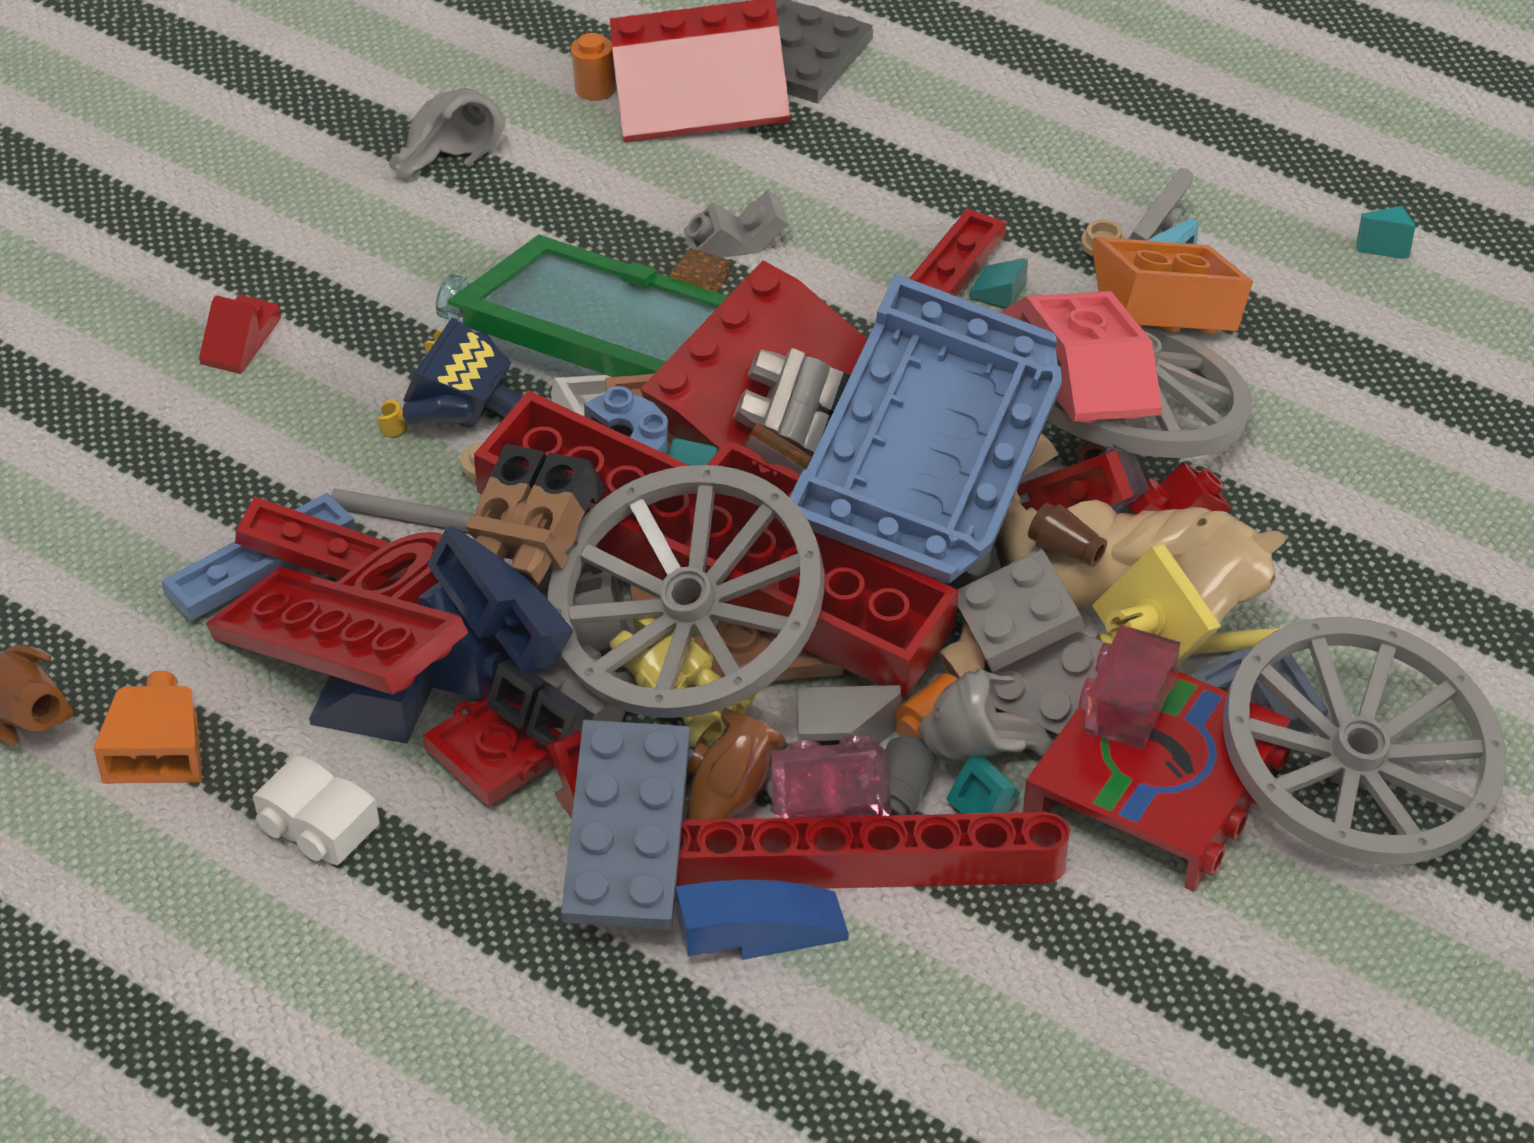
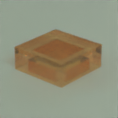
[670,248,730,292]

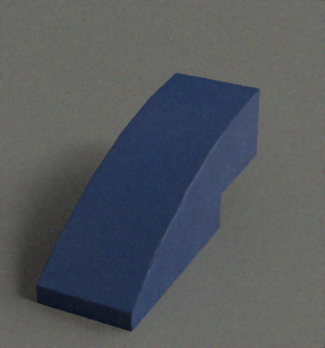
[427,527,574,673]

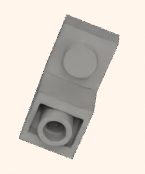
[683,190,789,261]

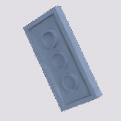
[561,720,690,930]

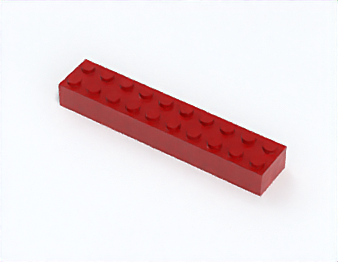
[474,390,959,698]

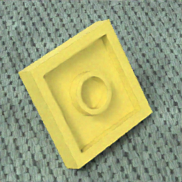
[1092,544,1221,669]

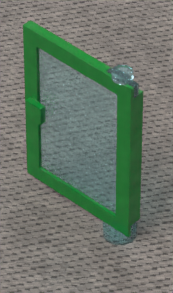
[436,234,728,377]

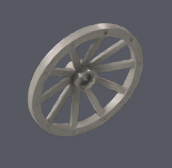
[1047,325,1252,458]
[547,465,825,718]
[1223,617,1506,865]

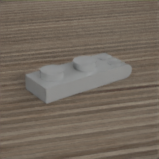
[1129,168,1194,240]

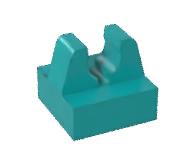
[946,756,1020,814]

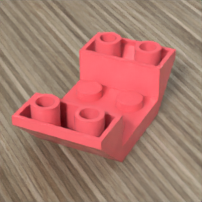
[1000,291,1162,423]

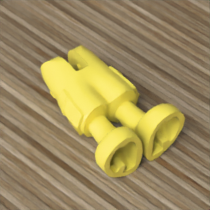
[609,617,760,750]

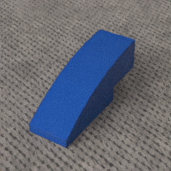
[675,880,849,960]

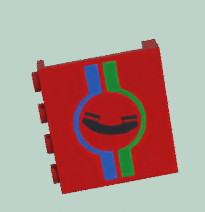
[1023,647,1292,892]

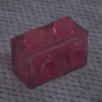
[1078,624,1181,750]
[772,735,891,818]

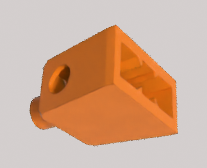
[94,670,202,784]

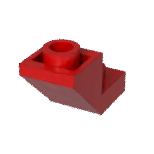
[1125,462,1231,515]

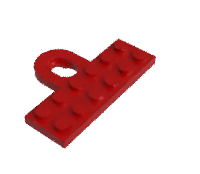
[206,532,468,695]

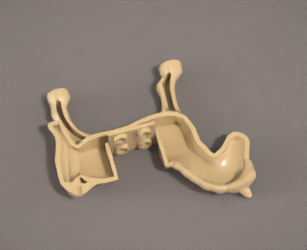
[938,433,1286,679]

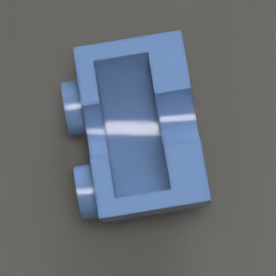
[584,386,669,455]

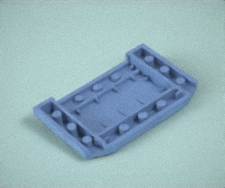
[790,274,1062,584]

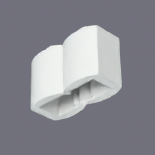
[253,755,380,865]

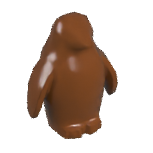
[0,645,73,746]
[686,708,786,820]

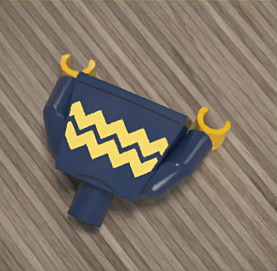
[376,317,523,437]

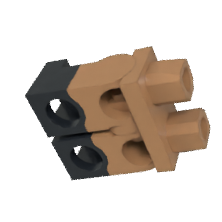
[466,444,606,587]

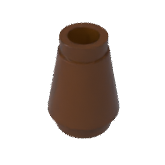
[1028,503,1107,567]

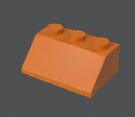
[1092,237,1253,334]

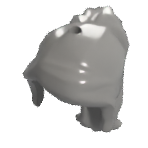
[389,88,506,180]
[918,669,1053,761]

